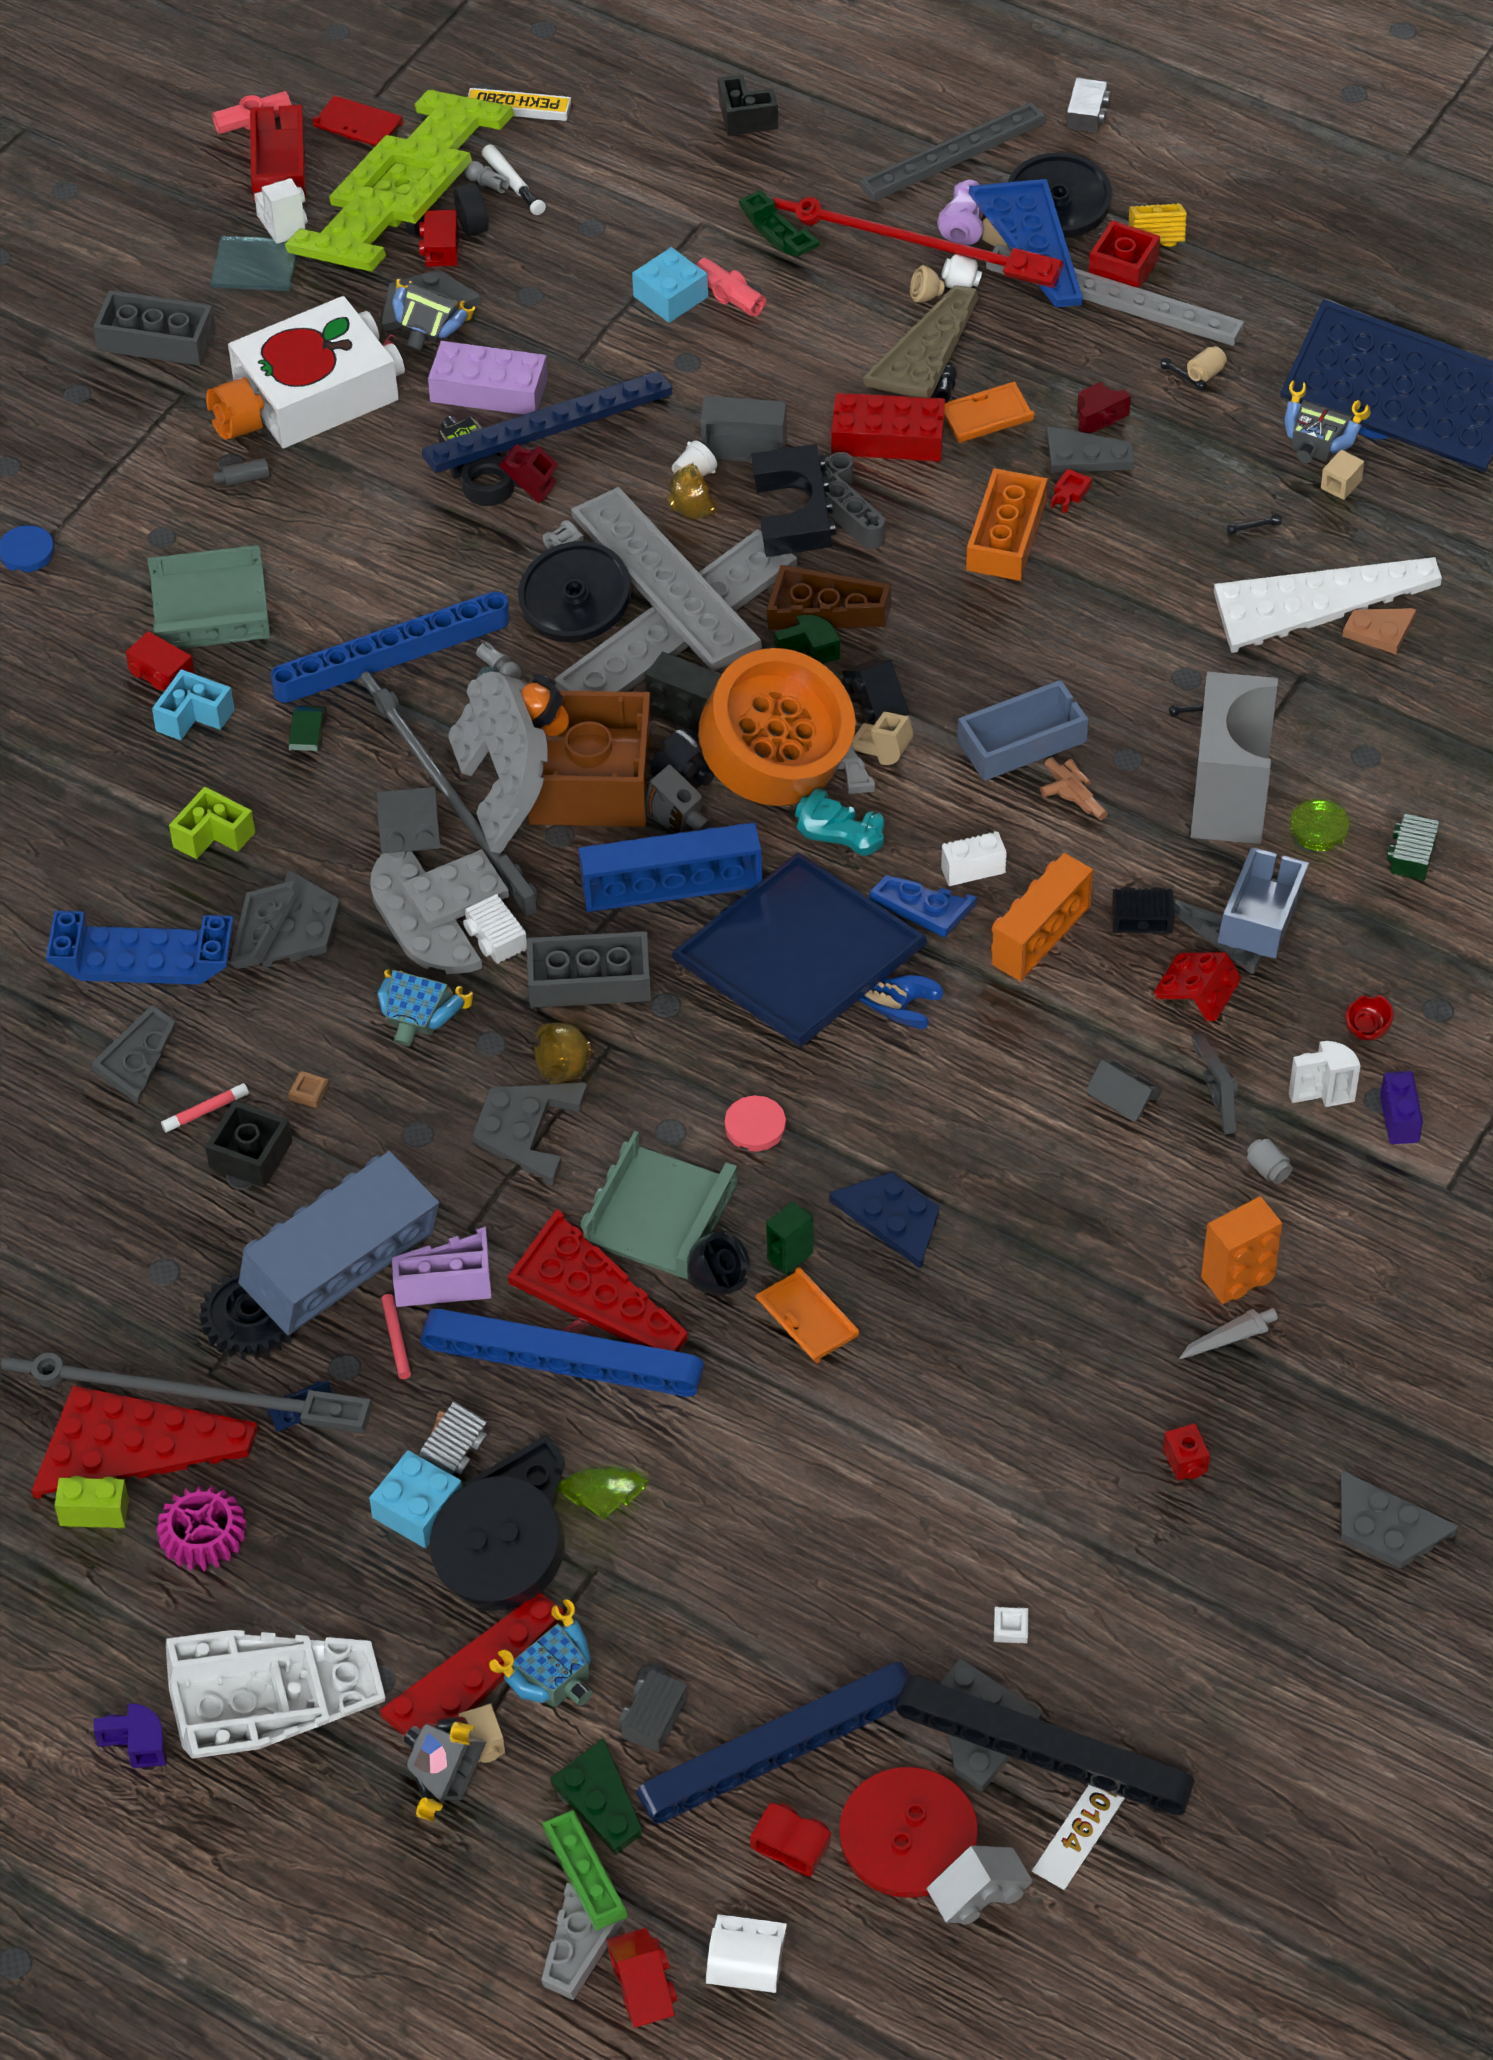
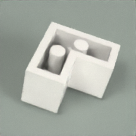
[254,178,308,244]

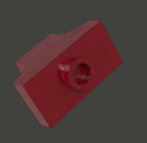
[1077,382,1131,434]
[499,444,558,503]

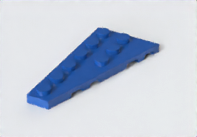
[969,179,1083,308]

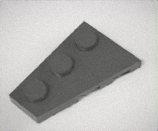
[1047,426,1134,473]
[91,1005,175,1104]

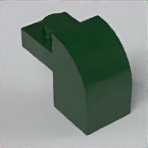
[774,615,840,664]

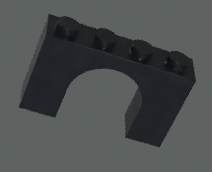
[751,444,836,557]

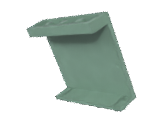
[147,545,270,649]
[580,1131,738,1279]

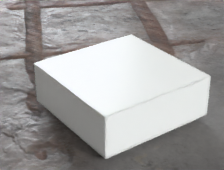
[994,1607,1028,1643]

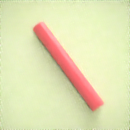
[381,1294,411,1379]

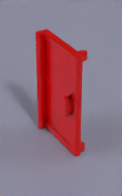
[313,95,403,146]

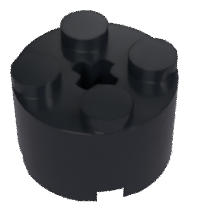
[651,728,715,789]

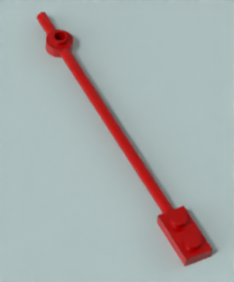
[773,197,1064,288]

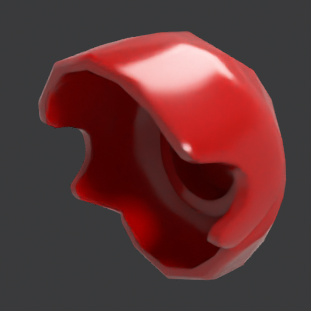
[1345,994,1394,1041]

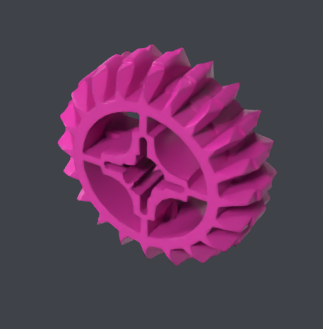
[156,1485,247,1572]

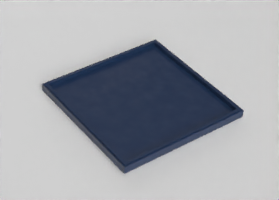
[672,852,927,1048]

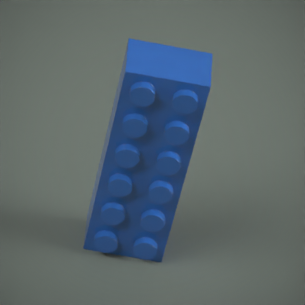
[579,823,762,912]

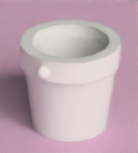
[672,441,717,486]

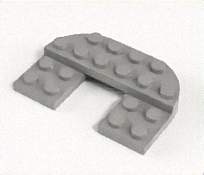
[448,672,548,854]

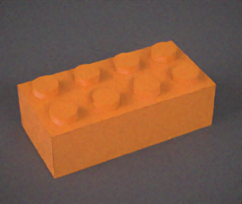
[966,468,1048,581]
[991,853,1093,982]

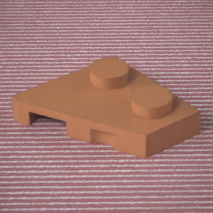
[1342,608,1416,654]

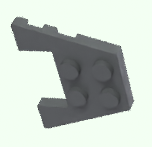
[472,1082,588,1185]

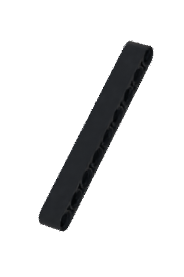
[896,1676,1195,1815]

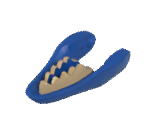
[859,975,944,1029]

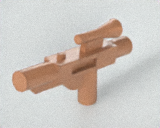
[1040,757,1108,820]

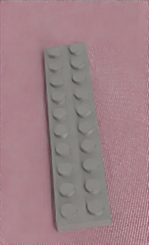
[571,487,762,672]
[554,529,797,692]

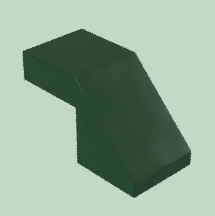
[289,705,327,751]

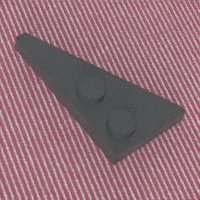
[1174,900,1264,974]
[1191,1033,1238,1135]

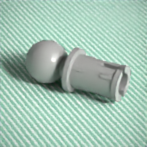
[464,161,509,193]
[476,642,522,679]

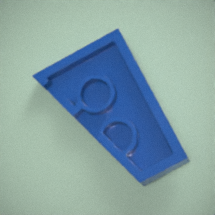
[869,875,977,938]

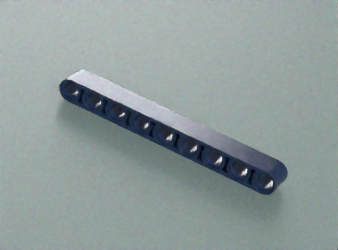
[636,1662,911,1824]

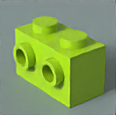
[55,1476,129,1528]

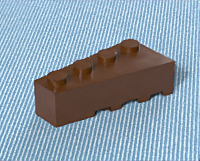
[767,565,892,630]

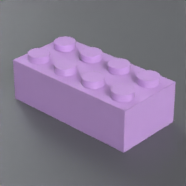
[428,341,548,415]

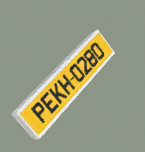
[468,88,571,121]

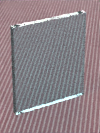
[210,236,296,291]

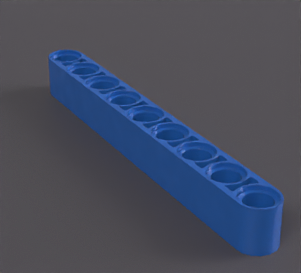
[270,592,510,703]
[420,1309,704,1397]

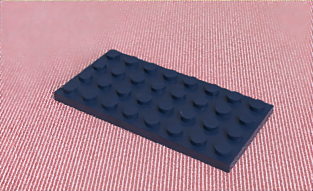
[1280,299,1493,473]

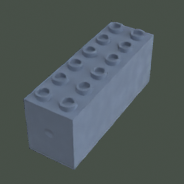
[238,1151,439,1335]

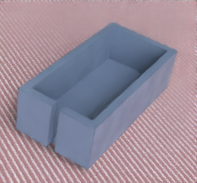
[957,680,1088,781]
[1217,847,1309,959]

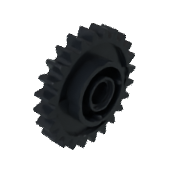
[199,1270,299,1360]

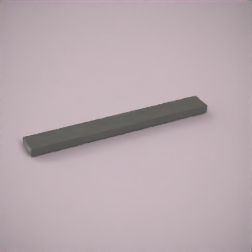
[860,102,1046,202]

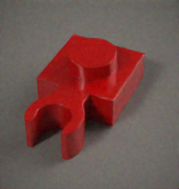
[1051,469,1092,514]

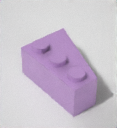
[392,1227,491,1307]

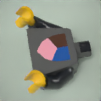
[404,1716,486,1823]

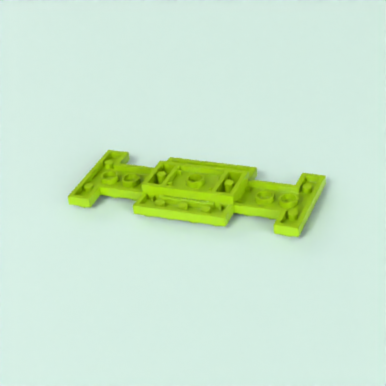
[285,89,514,272]

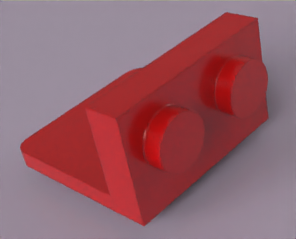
[1154,952,1242,1021]

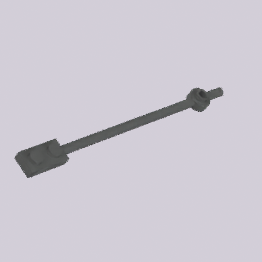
[360,671,538,917]
[1,1352,373,1433]

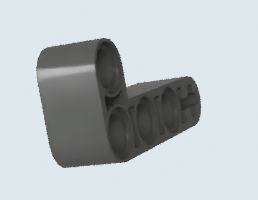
[807,452,885,549]

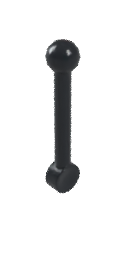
[1160,358,1206,390]
[1227,514,1282,534]
[1169,705,1204,716]

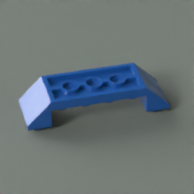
[46,911,234,985]

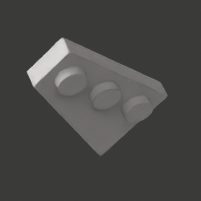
[541,1883,628,2000]

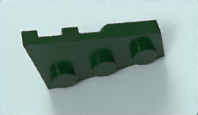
[550,1738,642,1855]

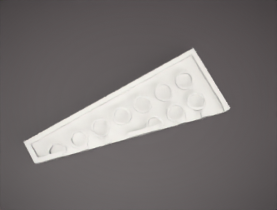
[1214,557,1442,653]

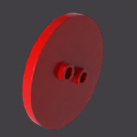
[840,1767,978,1898]

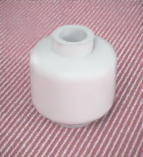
[941,254,982,289]

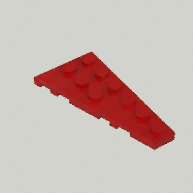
[507,1209,688,1352]

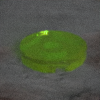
[1290,799,1349,851]

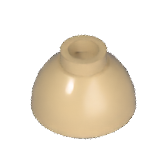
[910,265,944,303]

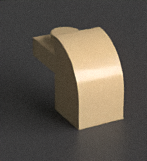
[852,712,913,765]

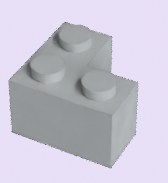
[926,1846,1033,1925]

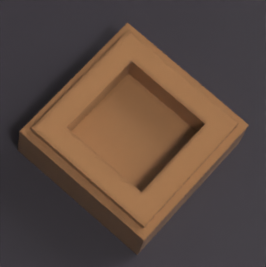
[288,1071,329,1108]

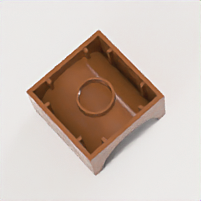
[528,690,652,827]

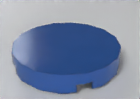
[0,526,55,572]

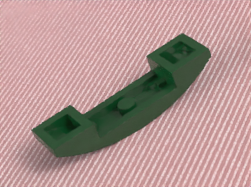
[739,190,820,256]

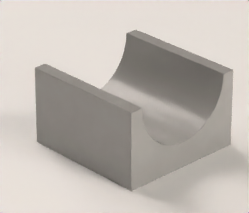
[1190,672,1278,844]

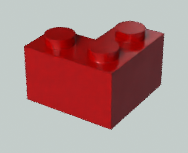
[606,1928,677,2028]

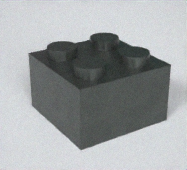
[205,1100,293,1188]

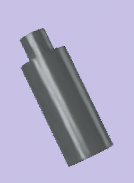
[213,458,270,486]

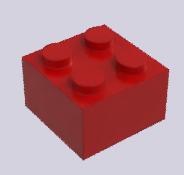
[1089,220,1160,288]

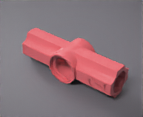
[212,91,292,135]
[697,258,766,317]

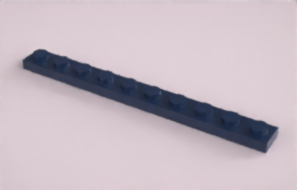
[422,371,673,474]

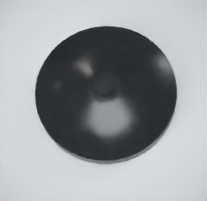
[1008,152,1112,238]
[518,541,632,642]

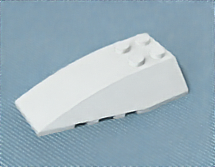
[166,1630,386,1759]

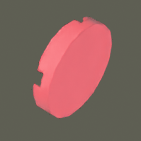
[724,1095,786,1152]

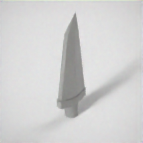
[1178,1308,1278,1360]

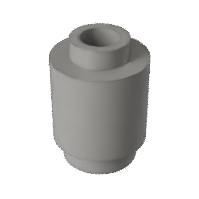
[1247,1139,1293,1184]

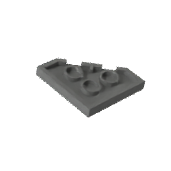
[940,1658,1042,1792]

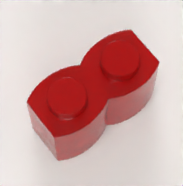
[750,1803,831,1877]

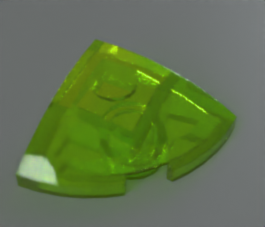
[558,1467,649,1520]

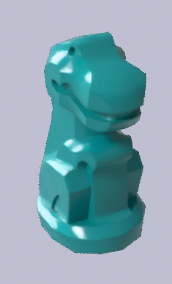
[795,787,885,856]

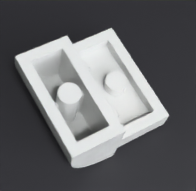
[1288,1041,1360,1107]
[706,1914,787,1993]

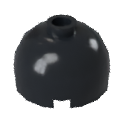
[687,1230,750,1296]

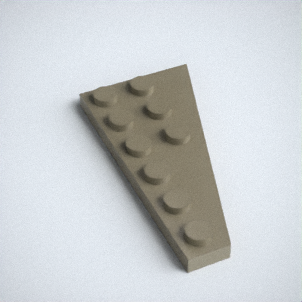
[863,285,979,398]

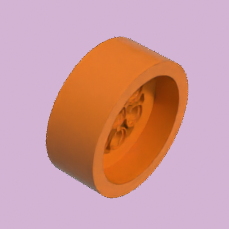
[698,648,855,806]

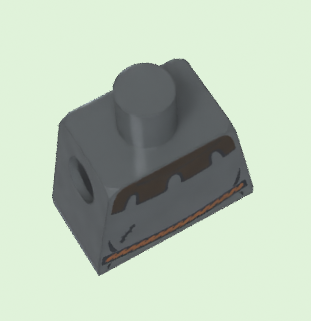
[646,764,710,834]

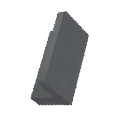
[1086,1059,1163,1121]

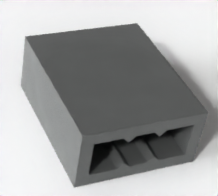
[377,787,440,854]

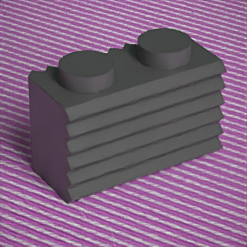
[619,1670,688,1753]

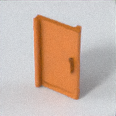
[945,381,1035,443]
[755,1267,859,1364]

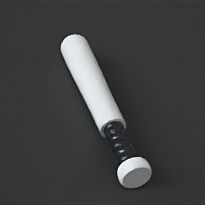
[482,144,546,215]

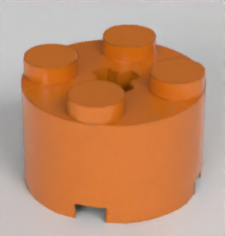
[206,377,264,440]

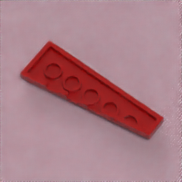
[380,1593,564,1736]

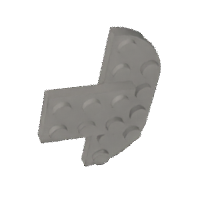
[370,849,509,974]

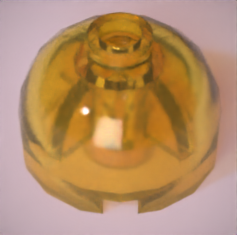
[667,462,718,520]
[535,1022,591,1084]

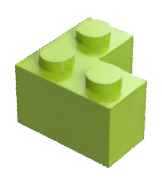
[169,786,255,859]

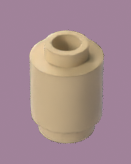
[1187,346,1227,382]

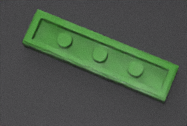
[542,1810,627,1931]

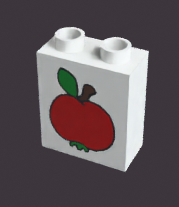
[228,296,405,449]

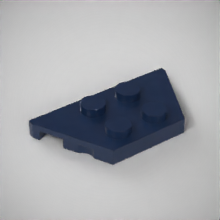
[829,1172,939,1268]

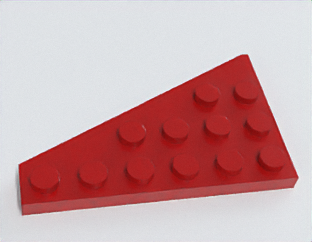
[31,1386,258,1499]

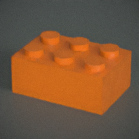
[1201,1196,1282,1304]

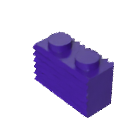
[1380,1071,1423,1145]

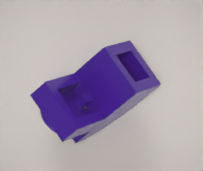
[94,1704,166,1768]

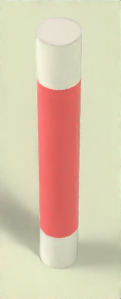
[161,1083,249,1133]

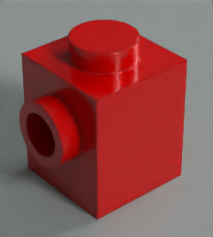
[1163,1423,1210,1481]

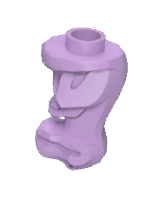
[937,180,984,245]

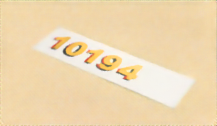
[1032,1785,1125,1890]

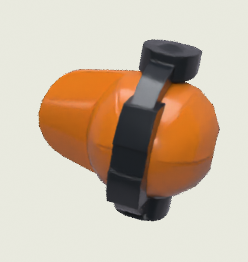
[521,674,569,736]

